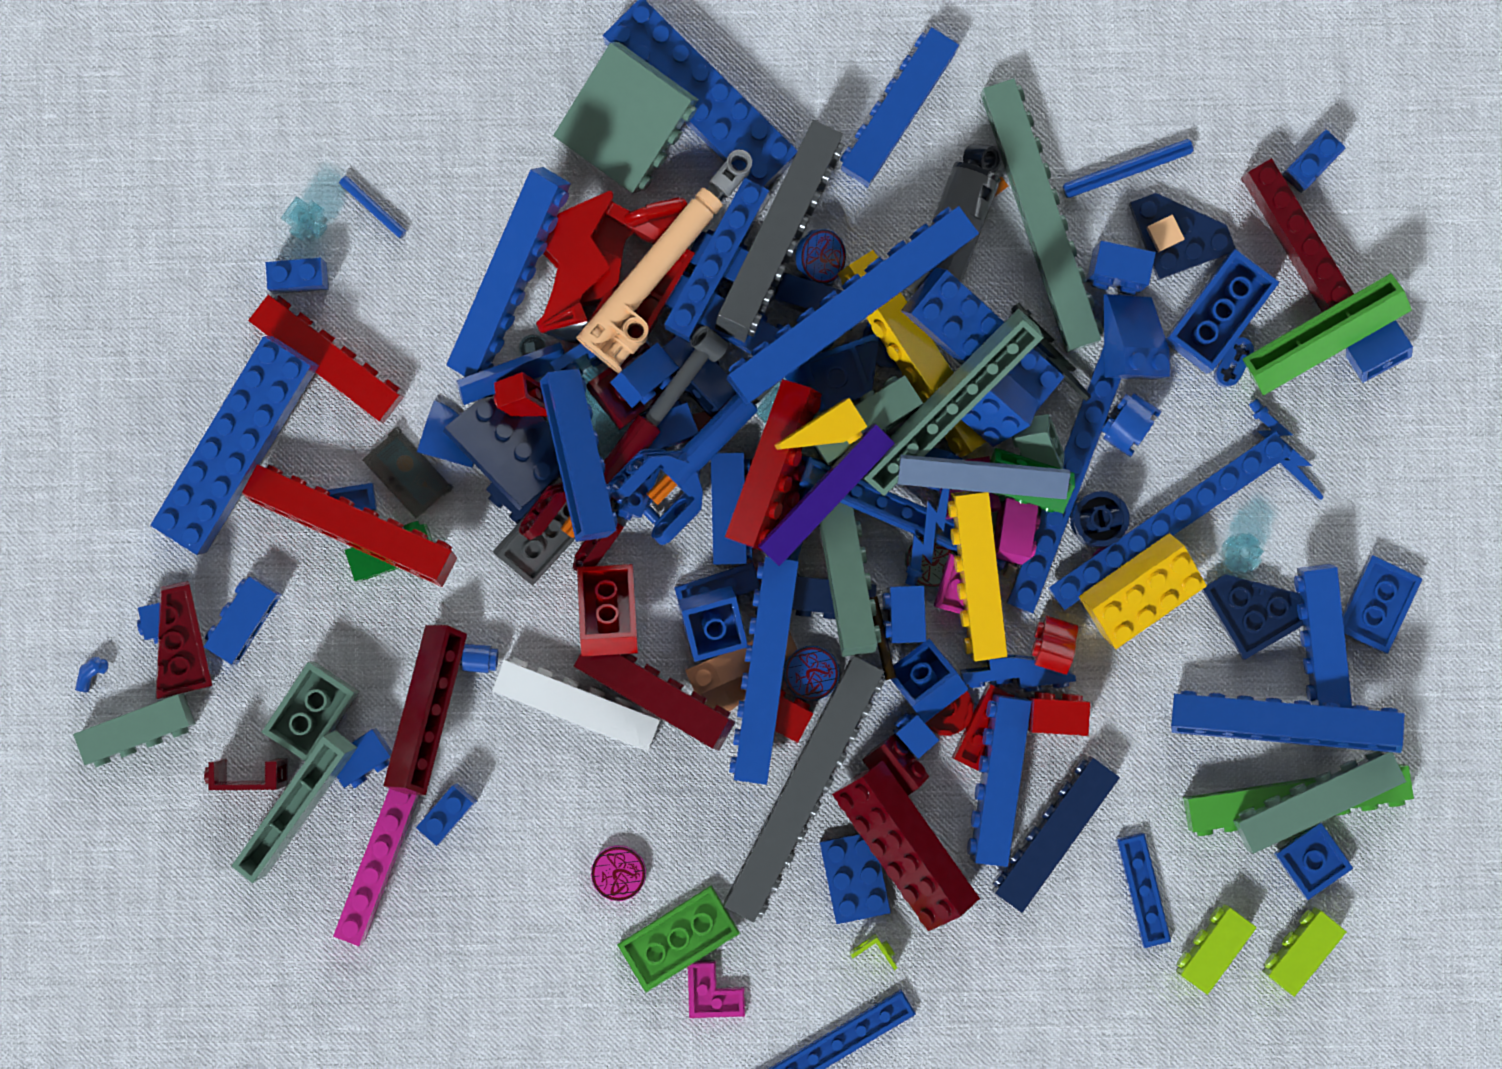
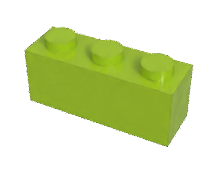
[1176,904,1257,995]
[1262,907,1347,997]

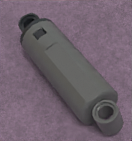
[906,144,1002,296]

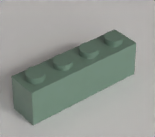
[73,693,196,768]

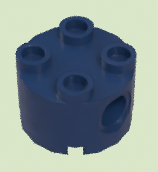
[1070,491,1129,547]

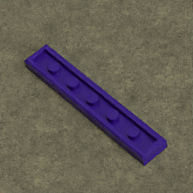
[758,423,895,566]

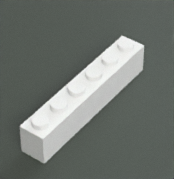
[492,657,661,751]

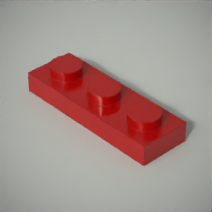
[952,683,1015,771]

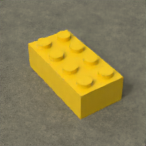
[1078,533,1207,649]

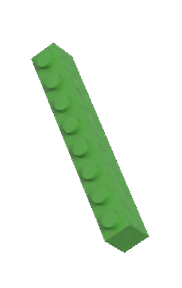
[1183,764,1414,836]

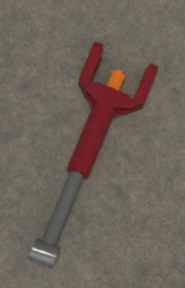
[519,326,728,572]

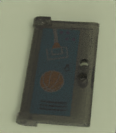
[362,426,454,519]

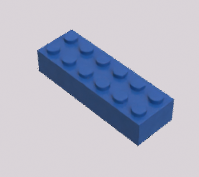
[900,268,1065,413]

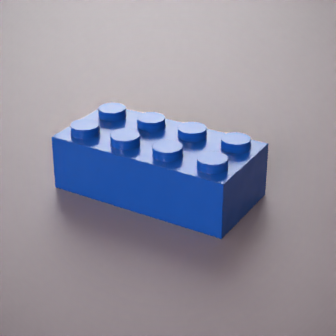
[1166,249,1280,374]

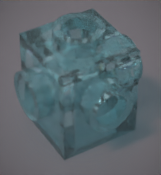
[280,196,328,242]
[1219,533,1264,573]

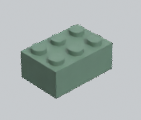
[262,661,360,761]

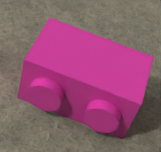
[994,498,1040,565]

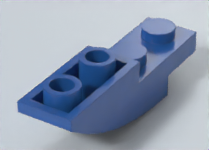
[960,654,1076,692]

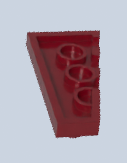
[156,581,212,699]

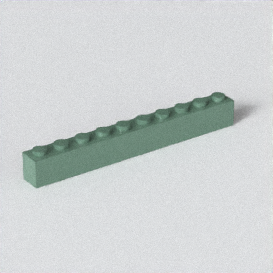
[980,78,1103,353]

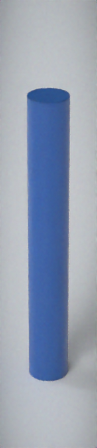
[339,175,407,239]

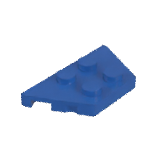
[785,334,880,412]

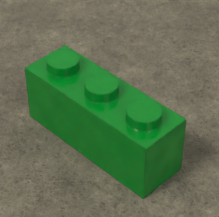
[989,448,1075,514]
[344,521,433,582]

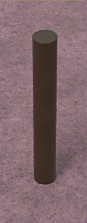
[869,596,896,680]

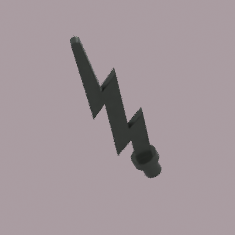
[1011,302,1091,401]

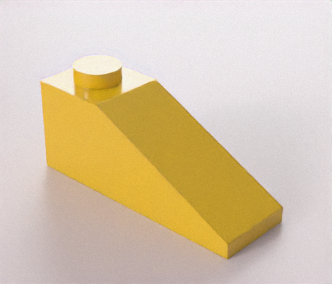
[774,398,868,450]

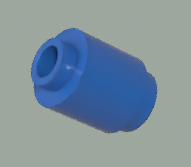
[460,644,499,673]

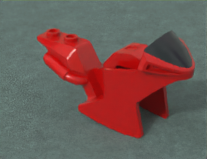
[536,191,710,343]

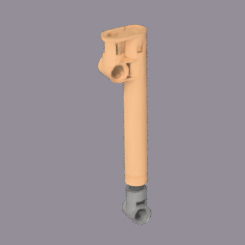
[576,149,752,373]

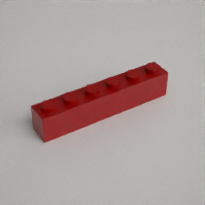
[248,294,403,424]
[725,379,822,551]

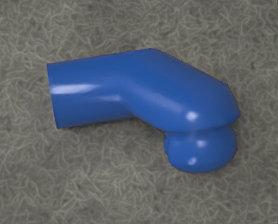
[75,657,108,693]

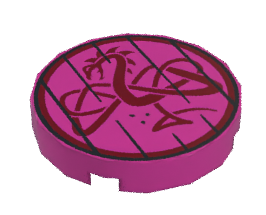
[591,845,646,901]

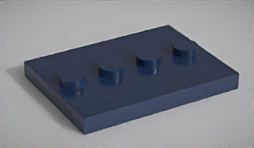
[443,394,561,511]

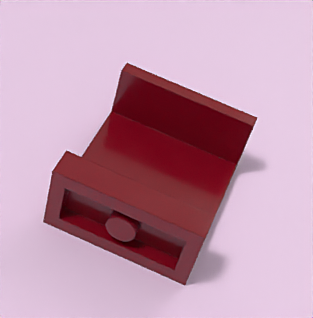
[204,758,288,790]

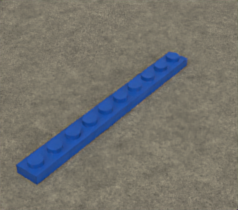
[1006,346,1121,613]
[1048,431,1292,611]

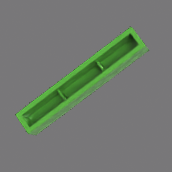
[1242,273,1412,396]

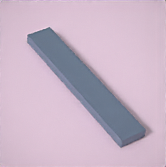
[898,455,1070,499]

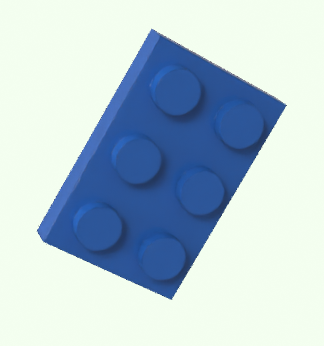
[1342,555,1423,654]
[819,833,891,925]

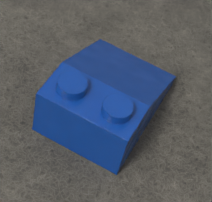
[1104,294,1170,380]

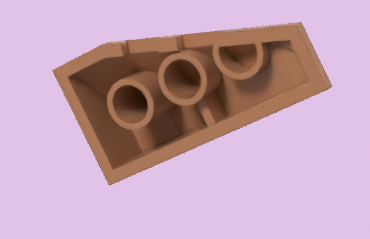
[685,631,798,711]

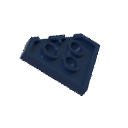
[1129,193,1236,281]
[1202,574,1303,660]

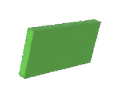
[617,885,741,993]

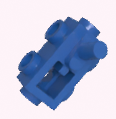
[614,467,660,524]

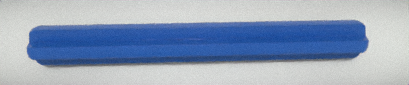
[1063,139,1194,198]

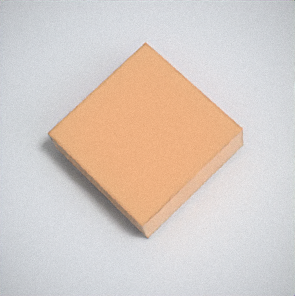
[1146,215,1185,253]

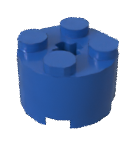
[1101,393,1162,457]

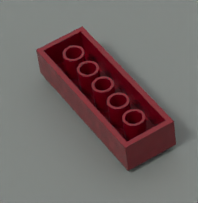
[832,760,980,931]

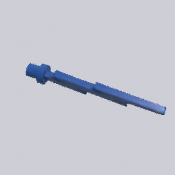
[1248,398,1323,500]
[905,488,950,586]

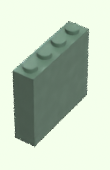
[553,42,699,193]

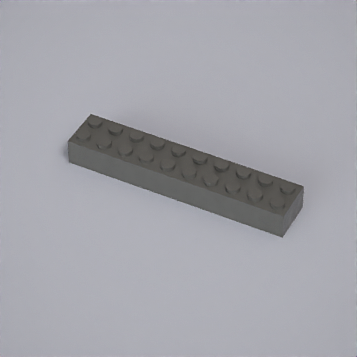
[724,655,886,923]

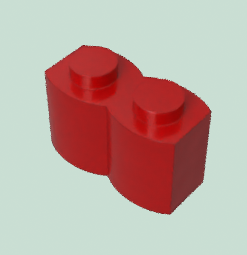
[1031,615,1078,675]

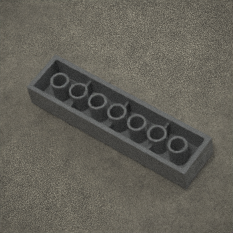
[715,119,844,343]

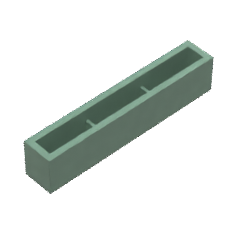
[819,502,881,657]
[232,731,357,884]
[1233,750,1406,854]

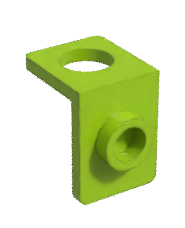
[849,933,898,971]

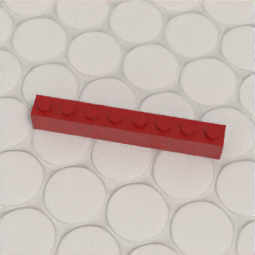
[242,464,457,587]

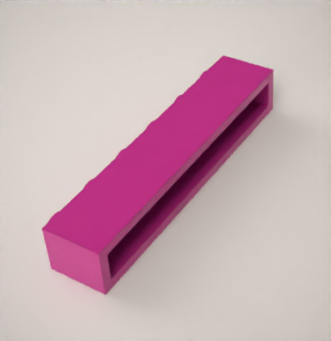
[333,789,420,946]

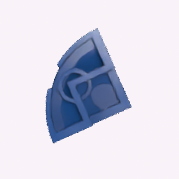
[417,400,474,468]

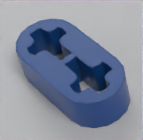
[1214,337,1254,387]

